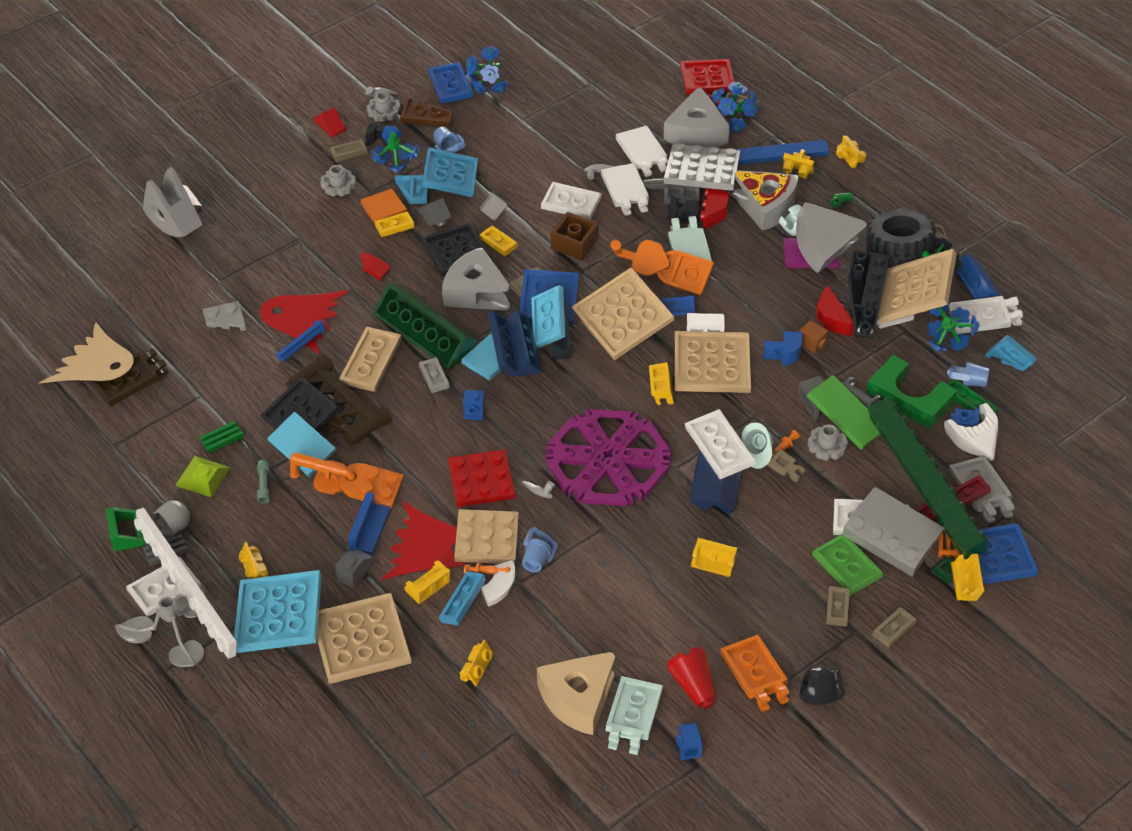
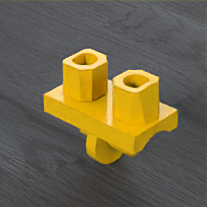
[836,136,866,168]
[783,149,815,179]

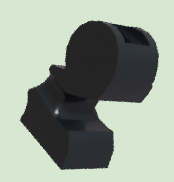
[366,122,398,146]
[667,196,701,222]

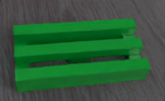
[200,421,244,454]

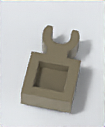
[768,449,805,482]

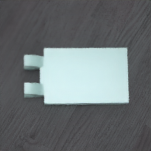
[668,216,713,271]
[606,676,663,755]

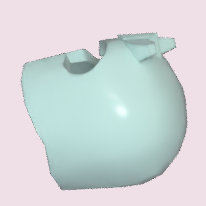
[778,205,802,236]

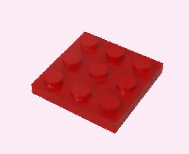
[680,59,735,95]
[448,449,515,507]

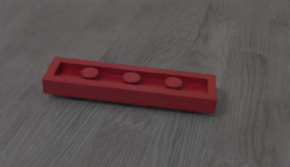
[914,475,991,522]

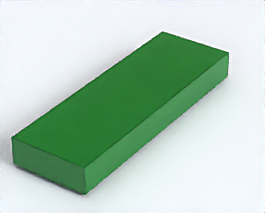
[947,379,999,420]

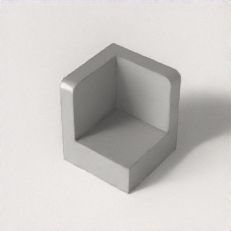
[480,192,508,220]

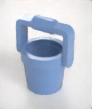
[433,127,466,153]
[947,362,989,387]
[522,527,558,572]

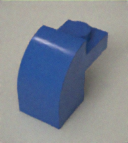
[763,331,802,366]

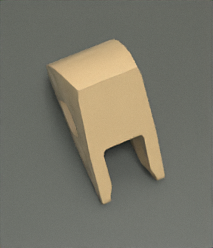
[537,652,615,735]

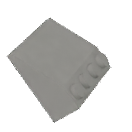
[843,487,944,577]

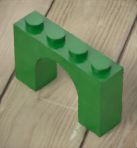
[866,355,957,429]

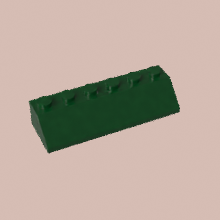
[372,282,477,370]

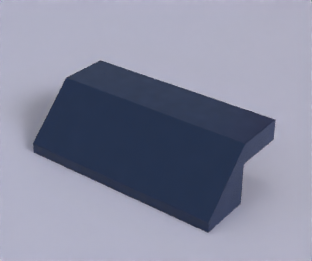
[488,310,541,376]
[689,449,742,514]

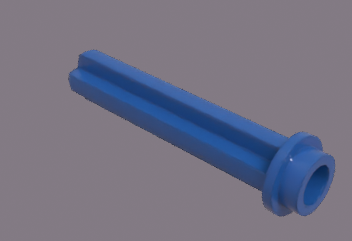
[276,320,326,362]

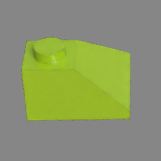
[176,456,230,497]

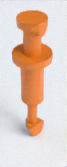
[767,430,800,465]
[464,563,511,574]

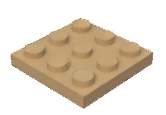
[455,509,519,564]

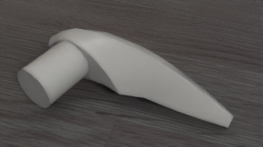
[365,87,397,97]
[584,164,615,180]
[522,481,554,499]

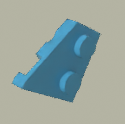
[395,175,428,204]
[985,335,1036,371]

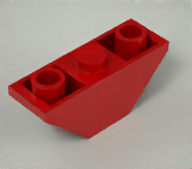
[700,188,729,229]
[816,286,853,336]

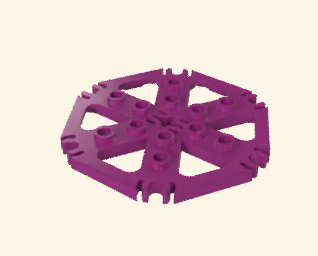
[546,409,671,506]

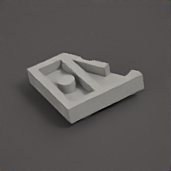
[203,301,246,331]

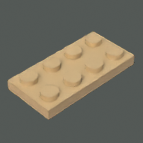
[339,326,402,392]

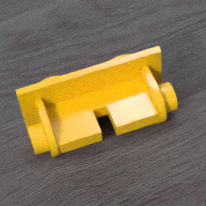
[239,542,269,579]
[460,640,494,686]

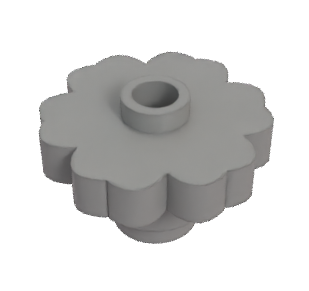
[367,91,401,122]
[320,165,356,196]
[807,424,848,461]

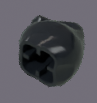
[799,666,845,705]

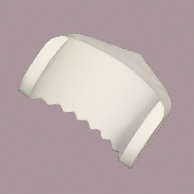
[944,403,998,461]

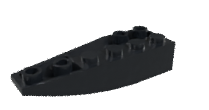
[848,250,890,339]

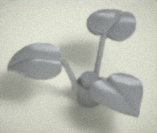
[115,587,205,667]

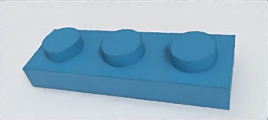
[439,572,486,625]

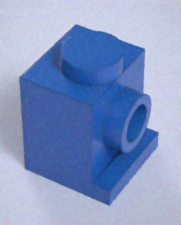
[463,390,485,420]
[950,408,979,428]
[676,723,703,761]

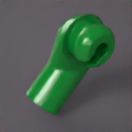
[830,192,852,208]

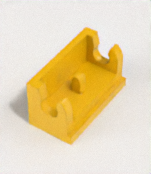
[649,362,674,405]
[691,538,737,577]
[951,554,984,601]
[404,560,450,604]

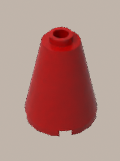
[666,647,717,710]

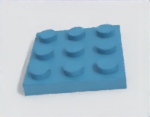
[422,147,478,197]

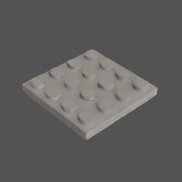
[664,143,740,191]

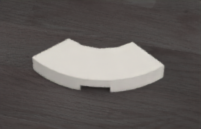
[481,560,515,607]

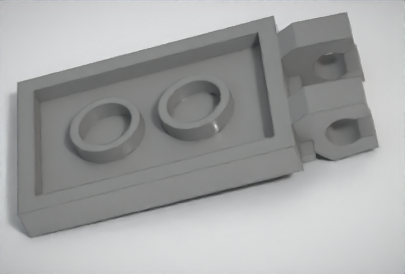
[949,456,1014,523]

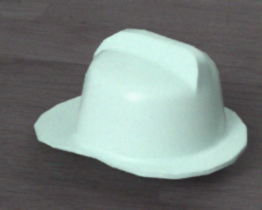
[741,422,773,469]

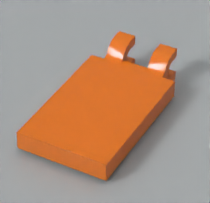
[720,635,789,712]

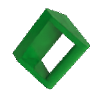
[105,507,146,552]

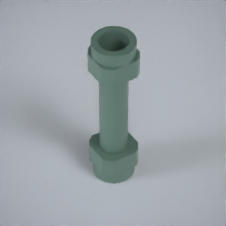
[257,460,270,504]

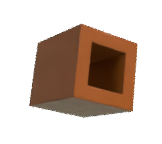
[799,320,828,354]

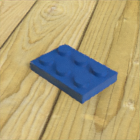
[428,62,473,104]

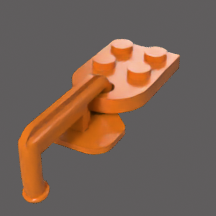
[610,240,715,297]
[290,453,404,509]

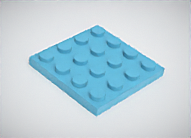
[234,570,322,653]

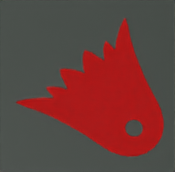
[260,290,349,355]
[381,501,467,580]

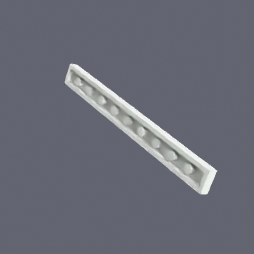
[134,508,236,659]

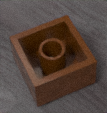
[551,212,599,260]

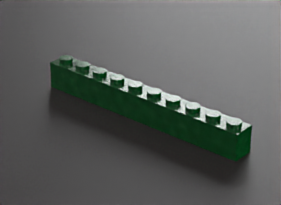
[868,397,988,559]

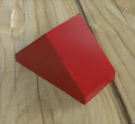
[313,107,346,138]

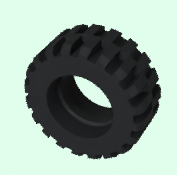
[866,208,936,268]

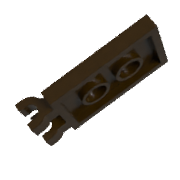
[91,348,169,407]

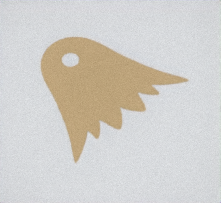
[39,323,133,384]

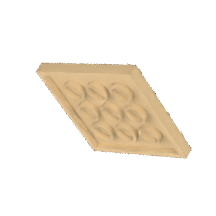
[878,249,956,324]
[572,268,674,360]
[675,331,751,393]
[317,593,411,684]

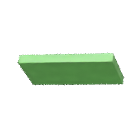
[807,375,880,450]

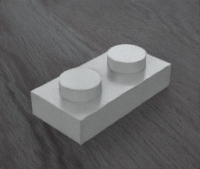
[419,357,449,393]

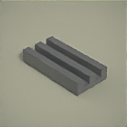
[143,534,189,566]

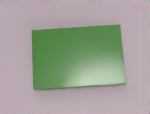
[812,534,883,596]

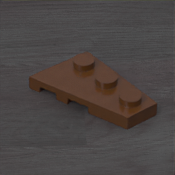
[400,96,453,127]

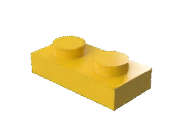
[375,212,414,237]
[480,226,517,256]

